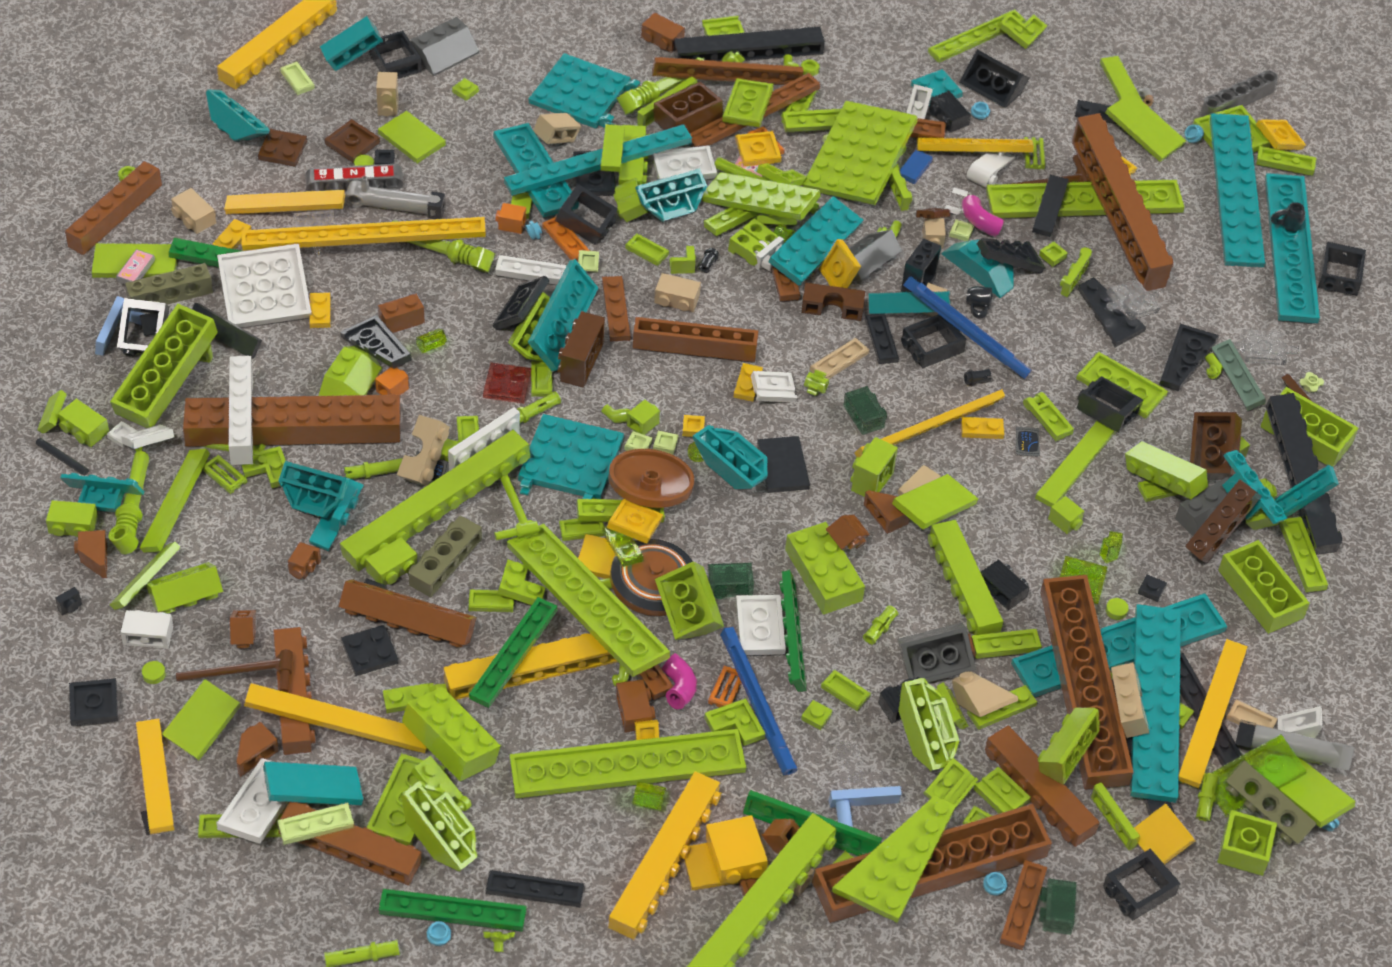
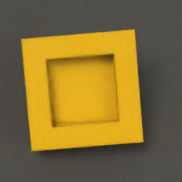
[682,415,705,437]
[634,720,660,740]

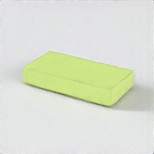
[280,62,315,95]

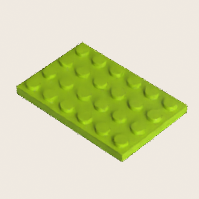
[803,101,918,205]

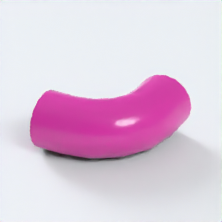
[962,195,1003,237]
[662,653,697,710]

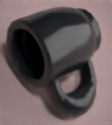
[1271,202,1305,231]
[966,286,993,319]

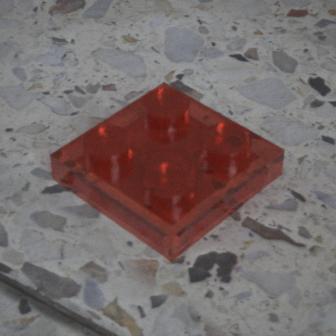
[483,362,532,404]

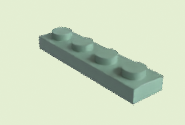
[1212,339,1266,411]

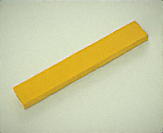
[917,138,1034,152]
[224,190,345,214]
[136,718,174,834]

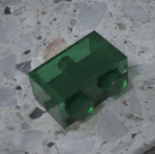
[843,386,887,435]
[707,563,754,599]
[1038,878,1077,935]

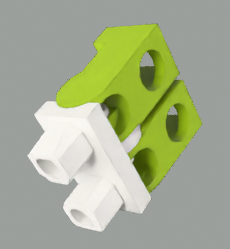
[728,218,784,272]

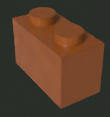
[641,12,685,53]
[378,293,425,333]
[826,514,870,550]
[616,679,656,733]

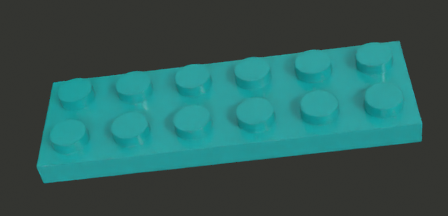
[493,123,579,218]
[768,196,864,286]
[528,259,598,371]

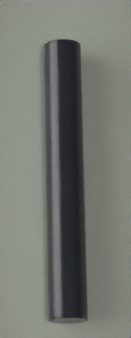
[36,438,89,476]

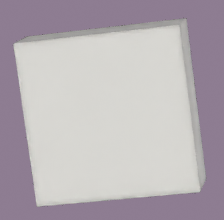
[107,421,137,448]

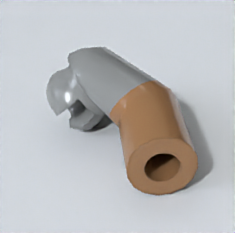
[1139,87,1154,107]

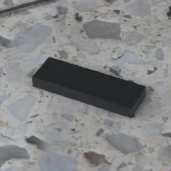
[865,313,899,364]

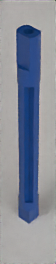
[904,277,1032,379]
[720,627,798,776]

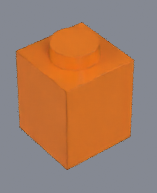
[495,203,526,234]
[375,367,409,395]

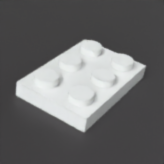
[652,146,717,180]
[736,595,786,655]

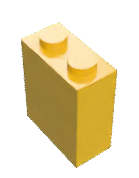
[706,815,768,884]

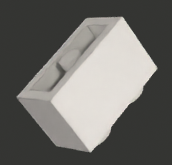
[121,610,173,649]

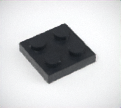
[341,625,399,677]
[69,678,118,726]

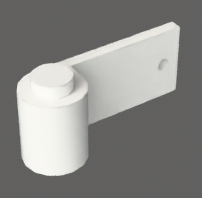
[966,152,1015,188]

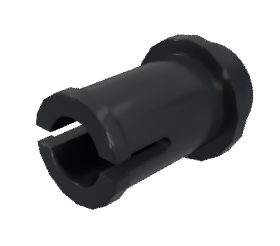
[697,248,719,273]
[964,369,991,386]

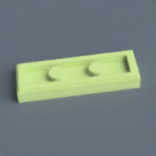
[278,803,354,845]

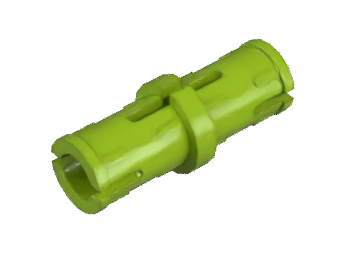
[863,605,898,645]
[1195,773,1219,822]

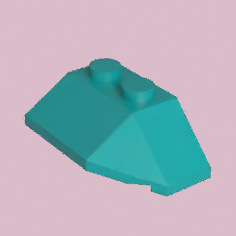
[206,89,270,141]
[635,168,707,222]
[941,239,1014,298]
[693,425,767,489]
[278,461,350,518]

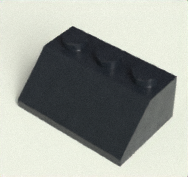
[959,49,1030,108]

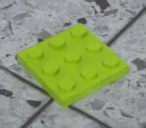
[1193,105,1271,152]

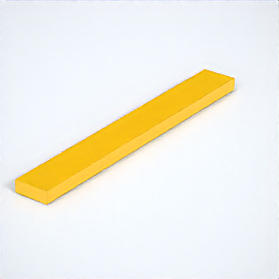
[854,389,1005,458]
[1178,639,1248,788]
[244,683,427,754]

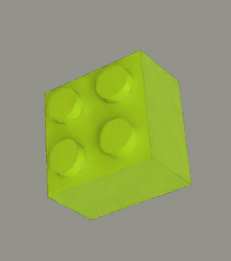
[850,437,898,497]
[1217,810,1277,876]

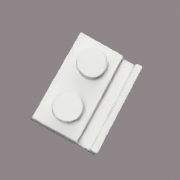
[751,371,797,402]
[121,425,174,449]

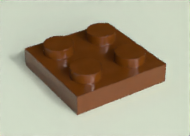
[324,119,380,163]
[258,129,307,167]

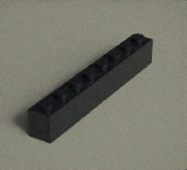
[673,26,825,61]
[1265,393,1342,555]

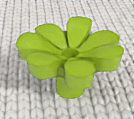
[483,931,515,952]

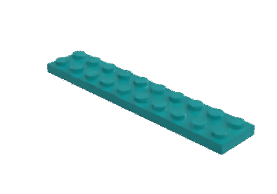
[1209,113,1265,268]
[1265,173,1320,323]
[1011,593,1227,697]
[1130,604,1181,803]

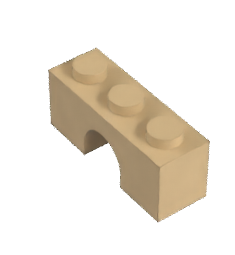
[397,415,450,486]
[1111,663,1149,738]

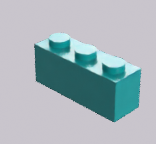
[320,16,383,71]

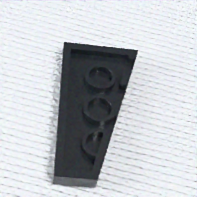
[1159,323,1219,391]

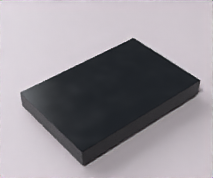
[573,151,616,196]
[492,275,550,330]
[757,436,810,493]

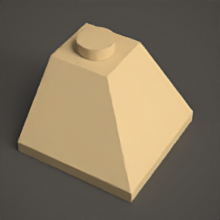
[952,672,1018,717]

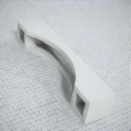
[229,356,253,465]

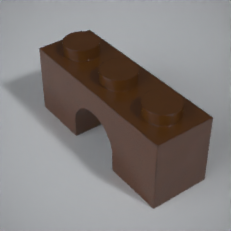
[801,282,865,321]

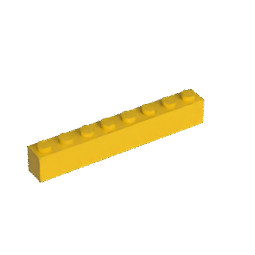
[217,0,337,90]
[443,633,618,700]
[608,771,722,940]

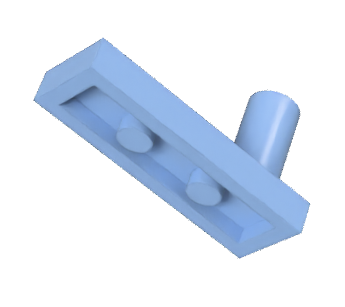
[95,296,145,356]
[829,786,902,827]

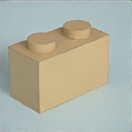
[376,72,398,116]
[533,113,581,144]
[171,188,216,234]
[654,273,701,312]

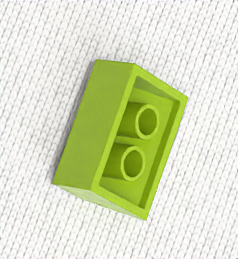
[655,561,724,640]
[145,562,223,614]
[1038,708,1100,785]

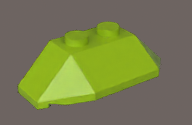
[508,292,550,361]
[318,346,382,396]
[899,678,960,771]
[401,781,477,871]

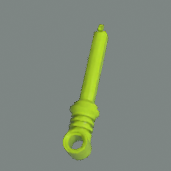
[617,57,704,115]
[392,220,495,273]
[108,446,149,555]

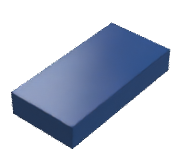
[900,150,933,184]

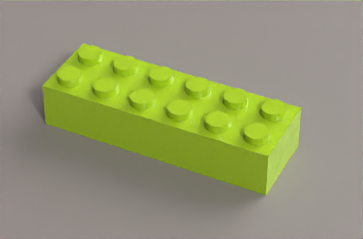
[110,303,217,428]

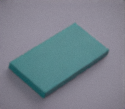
[263,761,363,805]

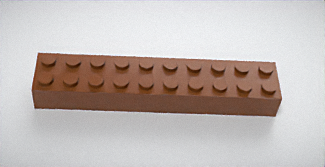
[1072,113,1174,292]
[183,395,401,446]
[1040,575,1134,790]
[812,804,1052,923]

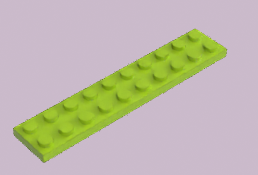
[986,179,1184,218]
[507,523,670,677]
[510,729,746,798]

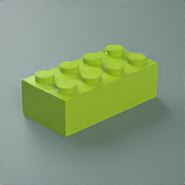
[1260,387,1359,467]
[785,522,865,615]
[1218,540,1310,634]
[402,687,501,782]

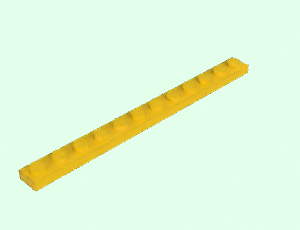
[242,217,486,251]

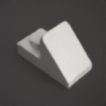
[907,84,933,119]
[1278,706,1322,738]

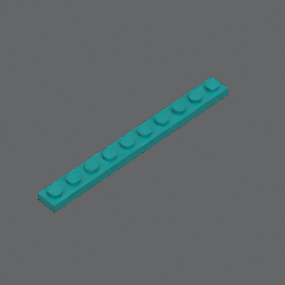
[504,125,692,196]

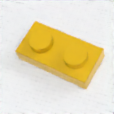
[212,219,252,249]
[310,293,331,328]
[733,363,763,402]
[961,417,1004,439]

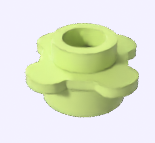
[1299,372,1324,392]

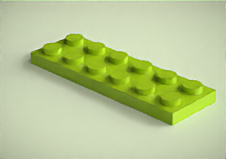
[701,172,821,221]

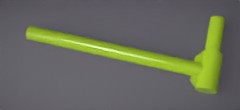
[494,474,539,541]

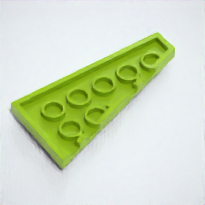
[832,795,956,923]

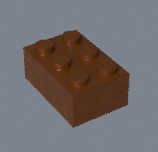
[654,82,723,133]
[558,311,605,388]
[1190,412,1242,480]

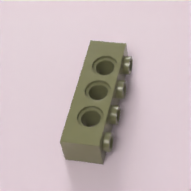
[125,263,213,305]
[408,515,482,597]
[1223,760,1317,845]

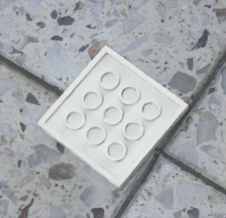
[217,244,312,327]

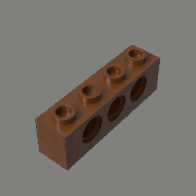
[1185,479,1262,563]

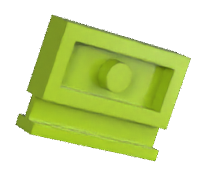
[702,15,745,36]
[923,758,979,808]
[973,767,1031,814]

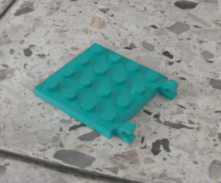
[528,53,640,129]
[518,414,624,499]

